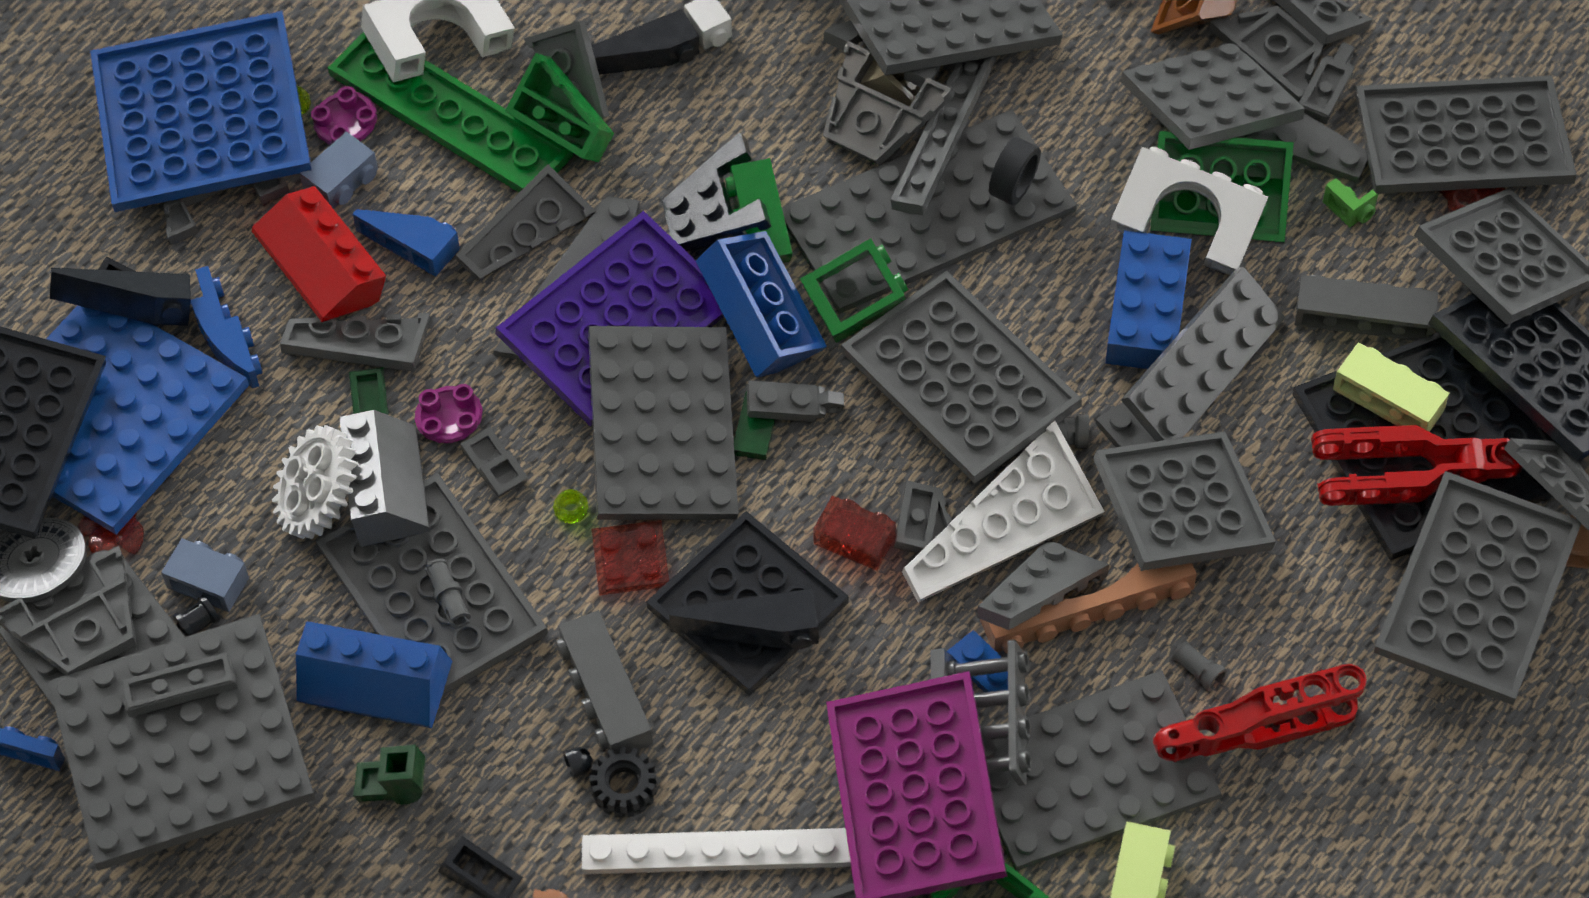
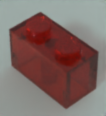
[813,495,896,571]

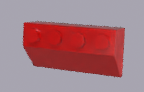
[251,186,386,322]

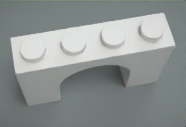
[361,0,514,82]
[1110,147,1268,275]

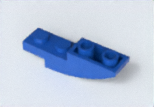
[191,266,263,388]

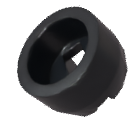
[563,747,593,779]

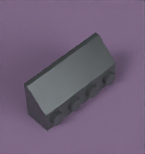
[340,410,430,547]

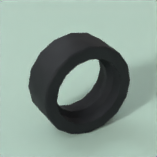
[988,137,1041,205]

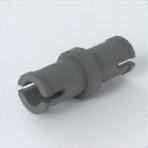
[425,558,472,628]

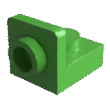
[1323,178,1378,227]

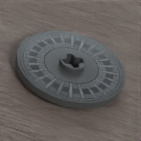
[0,518,87,603]

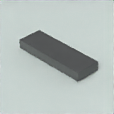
[121,652,238,717]

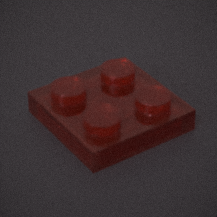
[591,520,669,595]

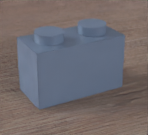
[299,131,378,209]
[161,538,249,612]

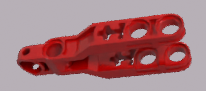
[1311,425,1523,506]
[1153,664,1367,762]

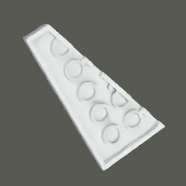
[902,421,1105,603]

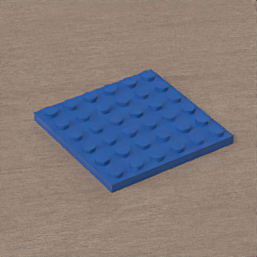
[90,11,312,212]
[46,306,249,535]

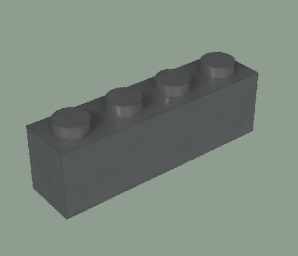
[1294,275,1438,341]
[555,610,653,754]

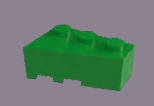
[505,53,614,162]
[725,158,792,263]

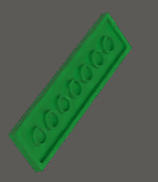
[328,32,573,193]

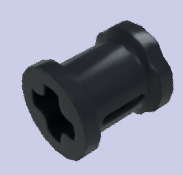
[172,595,220,637]

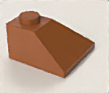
[1151,0,1237,34]

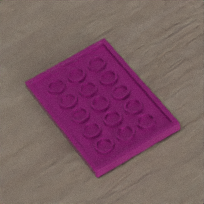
[826,671,1007,898]

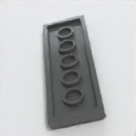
[1121,266,1286,441]

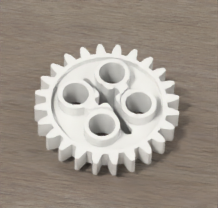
[272,425,358,539]

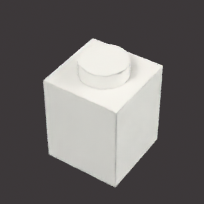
[684,0,732,50]

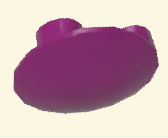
[311,86,377,145]
[414,384,483,443]

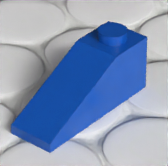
[352,209,460,277]

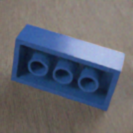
[1105,230,1192,369]

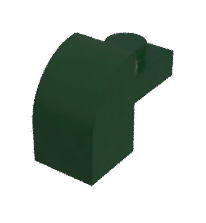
[353,745,426,804]

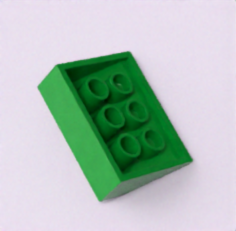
[1150,131,1294,242]

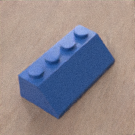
[696,231,827,378]
[296,621,452,728]

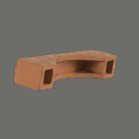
[980,563,1197,653]

